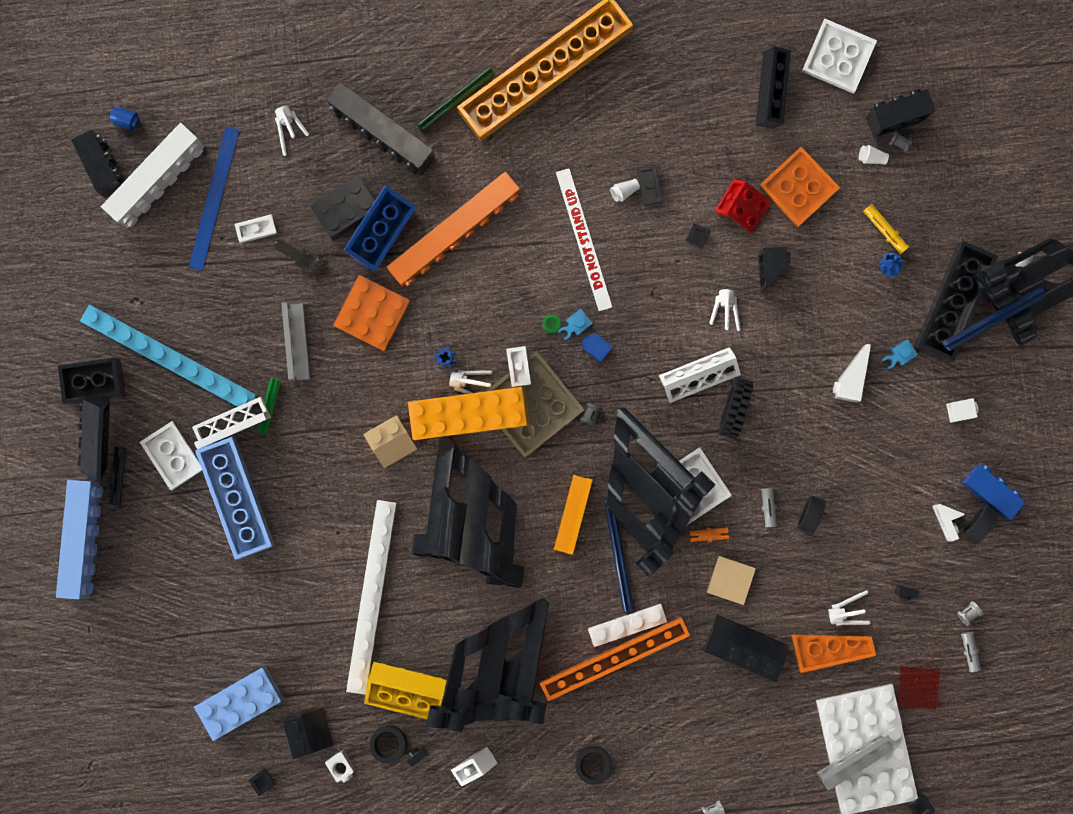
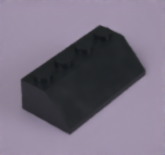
[78,394,110,482]
[702,614,788,682]

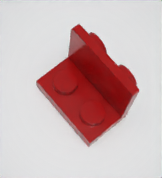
[714,179,771,233]

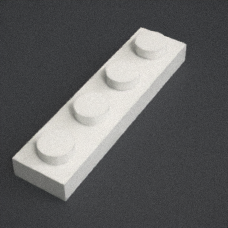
[588,603,667,647]

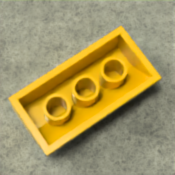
[364,662,447,719]

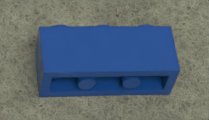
[961,465,1025,520]

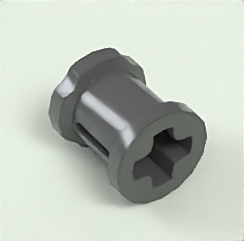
[889,129,914,153]
[580,402,603,427]

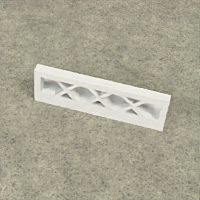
[659,347,741,403]
[192,397,271,449]

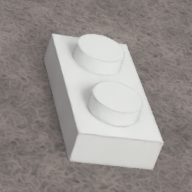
[235,214,277,243]
[506,346,531,388]

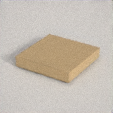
[707,556,756,605]

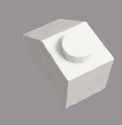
[451,747,497,786]

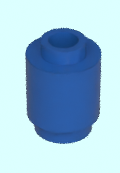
[110,107,140,131]

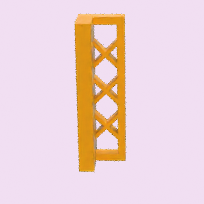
[554,475,593,555]

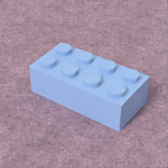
[194,666,284,741]

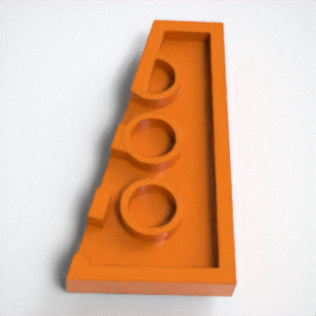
[791,634,876,673]

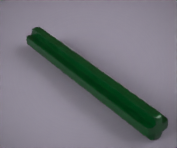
[417,67,495,132]

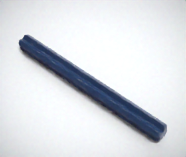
[943,288,1047,351]
[604,498,633,612]

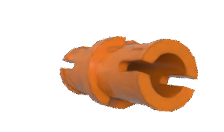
[689,527,729,543]

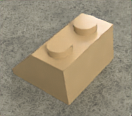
[363,415,417,468]

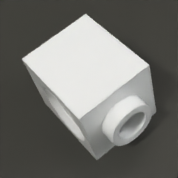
[946,398,979,423]
[325,750,356,783]

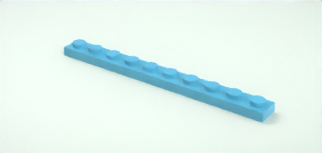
[80,305,257,411]

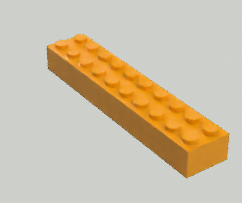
[457,0,633,142]

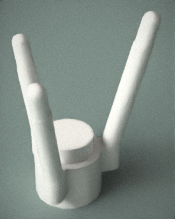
[275,106,309,156]
[710,289,741,331]
[449,370,492,394]
[828,591,870,626]

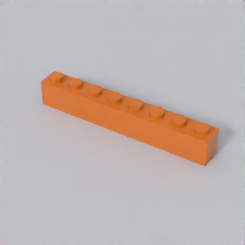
[387,171,520,287]
[540,617,690,701]

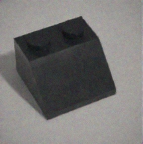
[758,247,791,292]
[283,708,333,759]

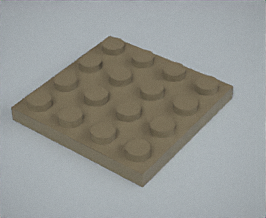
[485,351,584,458]

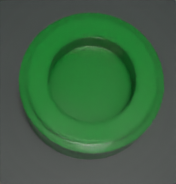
[542,314,561,334]

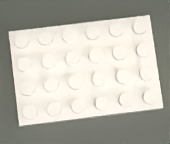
[816,684,918,814]

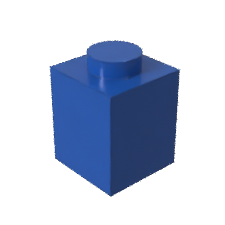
[582,333,612,363]

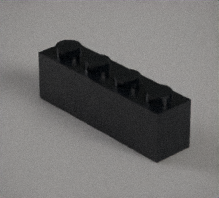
[756,46,791,129]

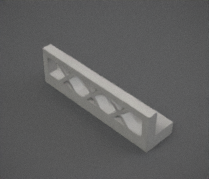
[281,303,311,381]
[817,732,895,791]

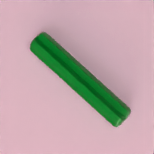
[257,378,281,435]

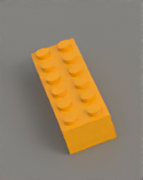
[408,387,530,440]

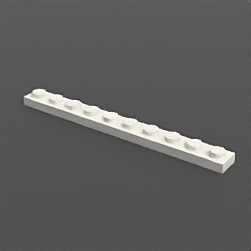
[346,500,397,695]

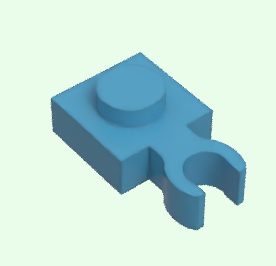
[558,309,593,340]
[882,339,918,369]

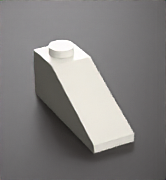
[833,344,871,402]

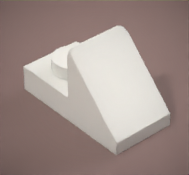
[932,504,965,541]

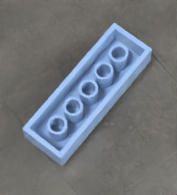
[195,437,275,560]
[56,480,103,599]

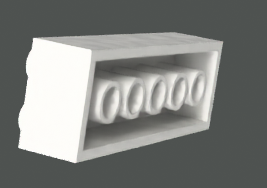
[101,123,205,229]

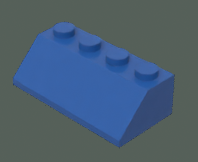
[344,185,416,271]

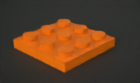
[759,147,840,227]
[333,275,410,352]

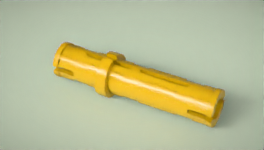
[863,204,910,255]

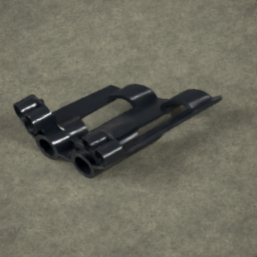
[975,238,1073,346]
[606,408,716,577]
[411,436,524,588]
[426,597,549,732]

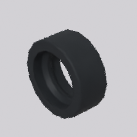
[797,495,826,534]
[964,505,999,543]
[369,725,407,763]
[575,746,612,785]

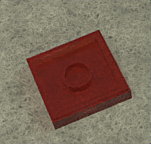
[897,666,940,710]

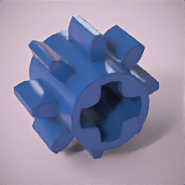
[879,253,904,277]
[434,346,457,370]

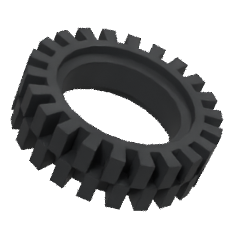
[719,377,753,439]

